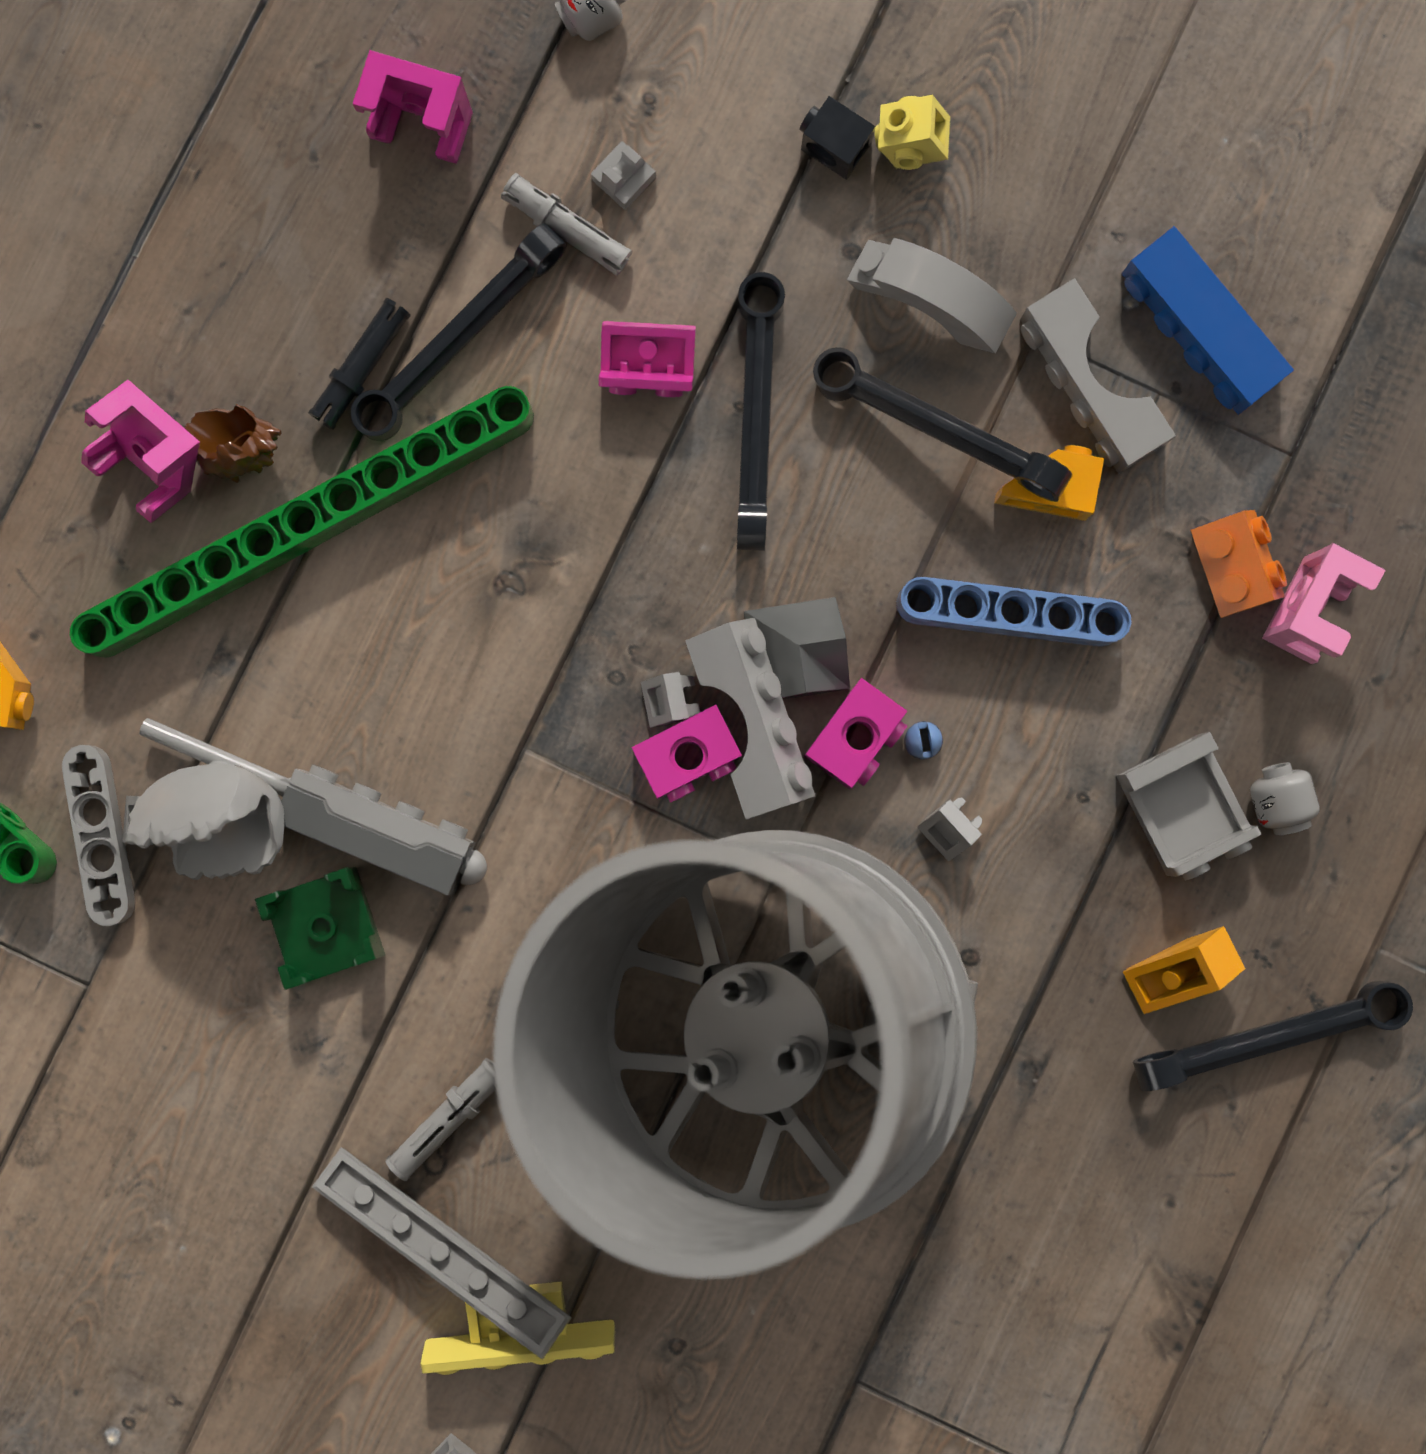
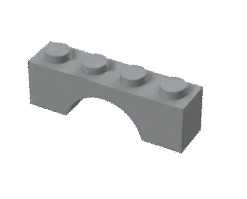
[1020,278,1176,474]
[685,618,815,820]

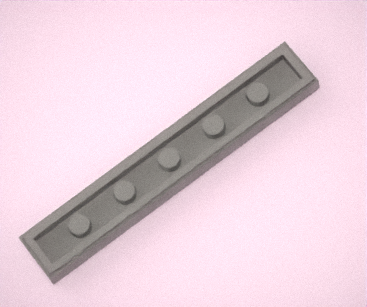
[312,1147,572,1359]

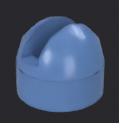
[904,721,943,759]

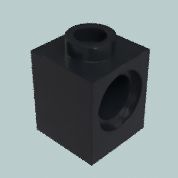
[799,96,876,180]

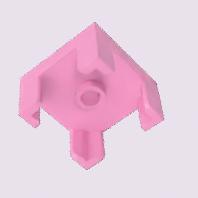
[1262,543,1385,664]

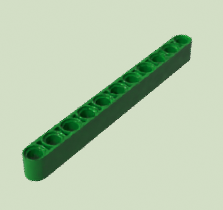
[69,386,534,658]

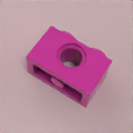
[804,678,907,789]
[631,705,742,803]

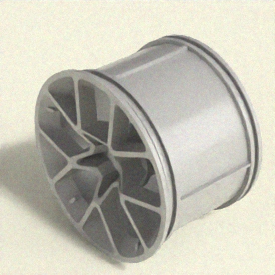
[494,830,977,1278]

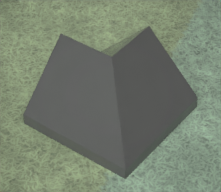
[744,597,850,699]

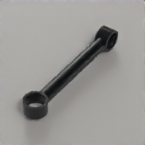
[351,224,567,441]
[737,272,785,551]
[813,347,1073,502]
[1133,981,1413,1091]

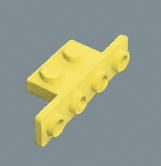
[421,1282,615,1375]

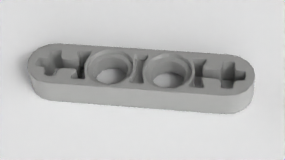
[62,745,135,926]

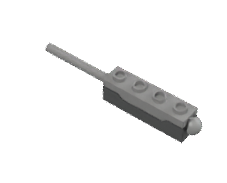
[139,718,487,895]

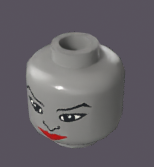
[555,0,627,41]
[1250,762,1320,835]

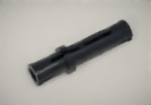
[308,298,411,430]

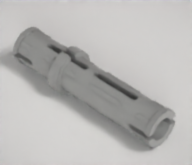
[501,173,632,276]
[385,1058,496,1181]

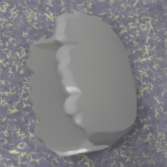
[126,761,284,880]

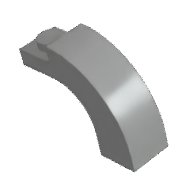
[847,238,1017,354]

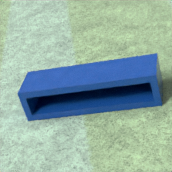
[1121,226,1294,415]

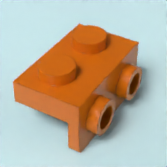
[1190,510,1287,618]

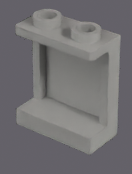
[1116,732,1261,881]

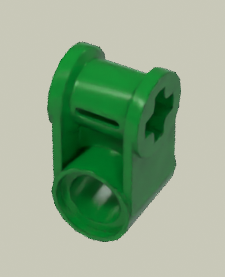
[0,803,57,884]

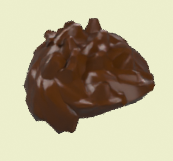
[184,403,281,483]

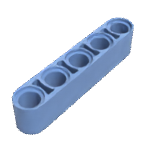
[896,577,1132,647]

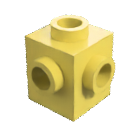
[875,95,950,170]

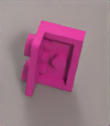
[598,321,696,397]

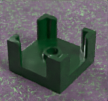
[255,867,385,990]

